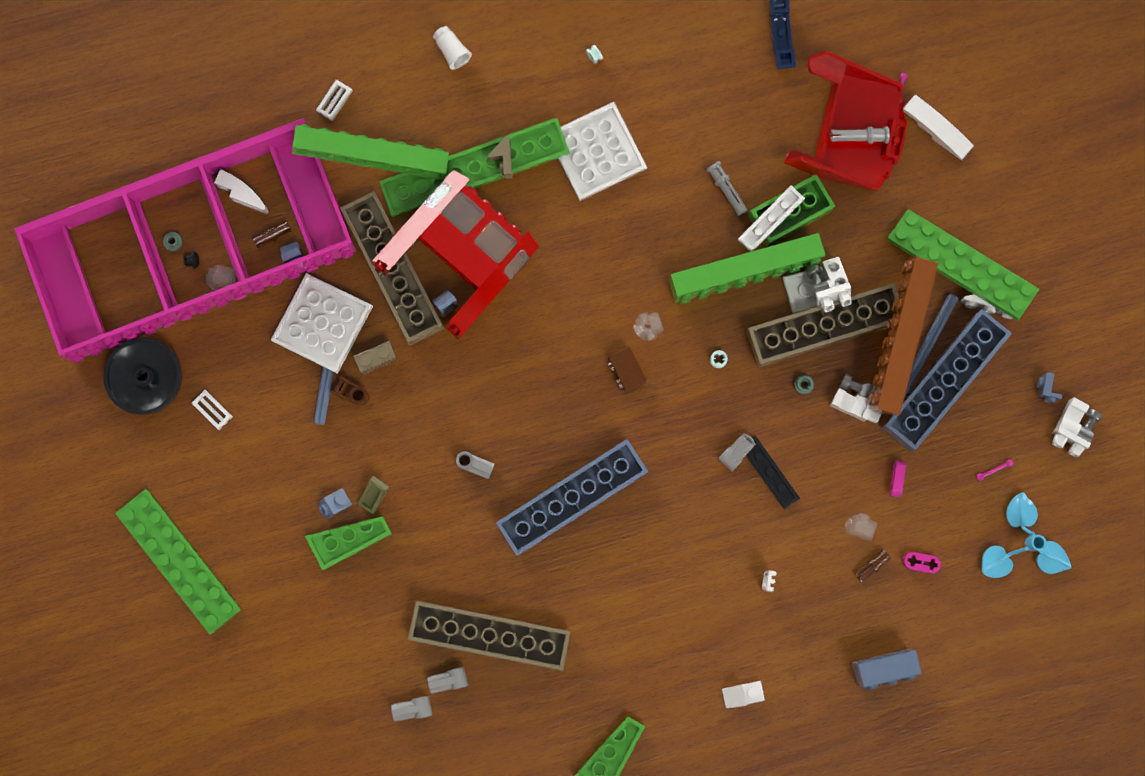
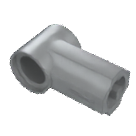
[718,433,756,472]
[456,451,494,479]
[427,666,469,694]
[391,696,432,722]

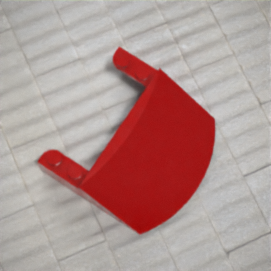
[784,51,907,191]

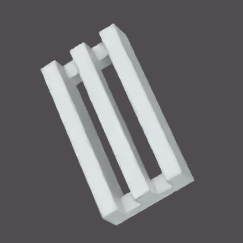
[316,80,353,122]
[192,390,233,430]
[761,571,776,592]

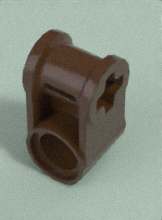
[330,376,369,406]

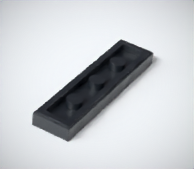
[745,435,800,509]

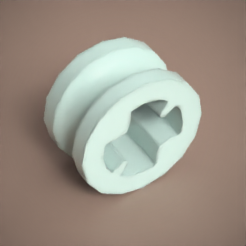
[586,45,603,64]
[710,350,728,369]

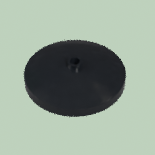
[103,338,182,415]

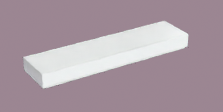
[738,186,805,252]

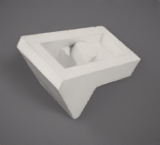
[722,681,765,708]

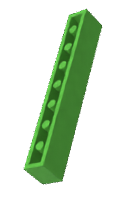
[292,125,449,180]

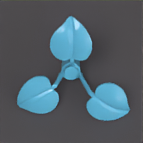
[982,492,1071,578]

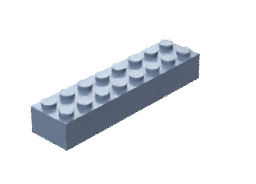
[881,309,1012,452]
[496,439,648,556]

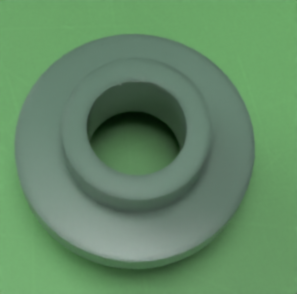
[163,232,183,251]
[794,375,814,394]

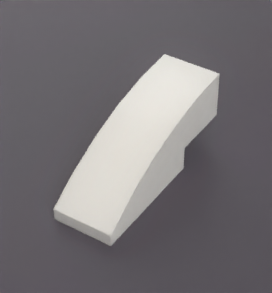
[215,169,269,214]

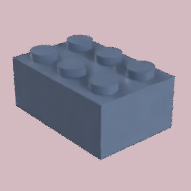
[852,649,922,690]

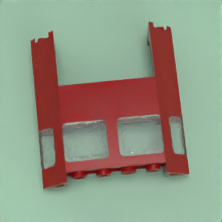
[371,170,539,339]

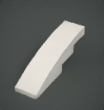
[903,95,974,161]

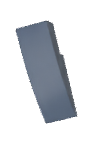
[431,290,459,317]

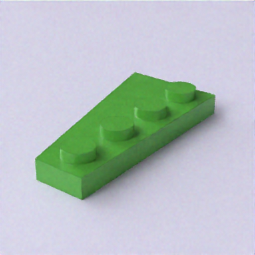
[305,516,392,571]
[574,717,645,776]

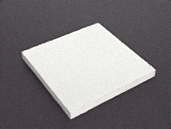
[558,102,647,201]
[271,273,373,374]

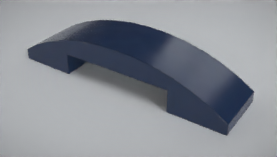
[769,0,796,70]

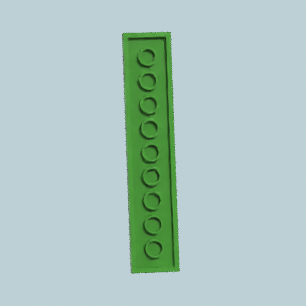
[379,118,570,218]

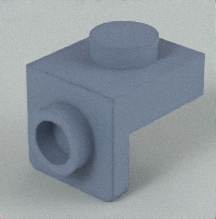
[280,242,304,264]
[1037,372,1062,403]
[318,488,352,520]

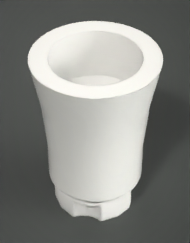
[433,26,472,70]

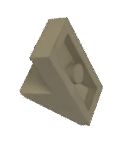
[488,137,513,179]

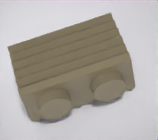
[354,341,398,375]

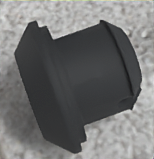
[184,252,199,269]

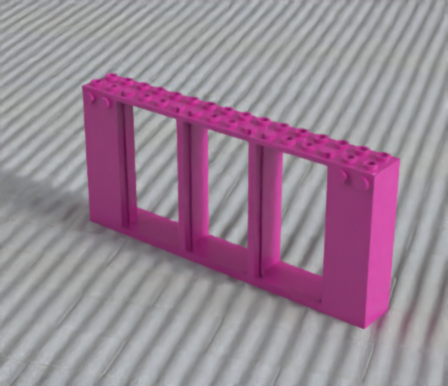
[14,118,357,363]

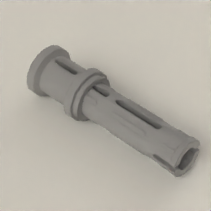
[830,126,890,144]
[706,161,748,216]

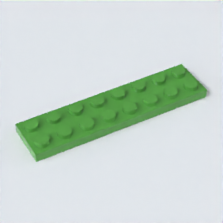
[887,209,1039,321]
[115,489,242,635]

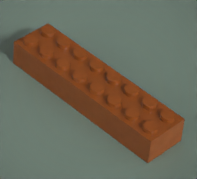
[868,257,938,415]

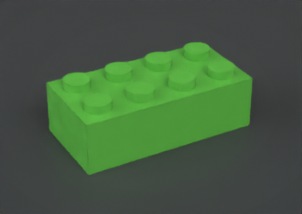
[748,174,836,247]

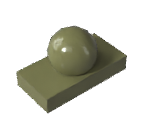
[357,476,389,514]

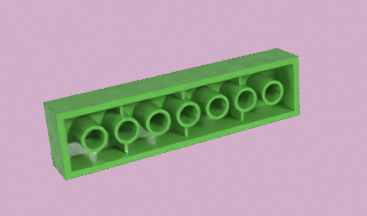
[669,233,825,304]

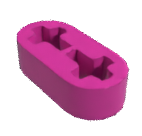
[890,460,906,498]
[903,552,941,573]

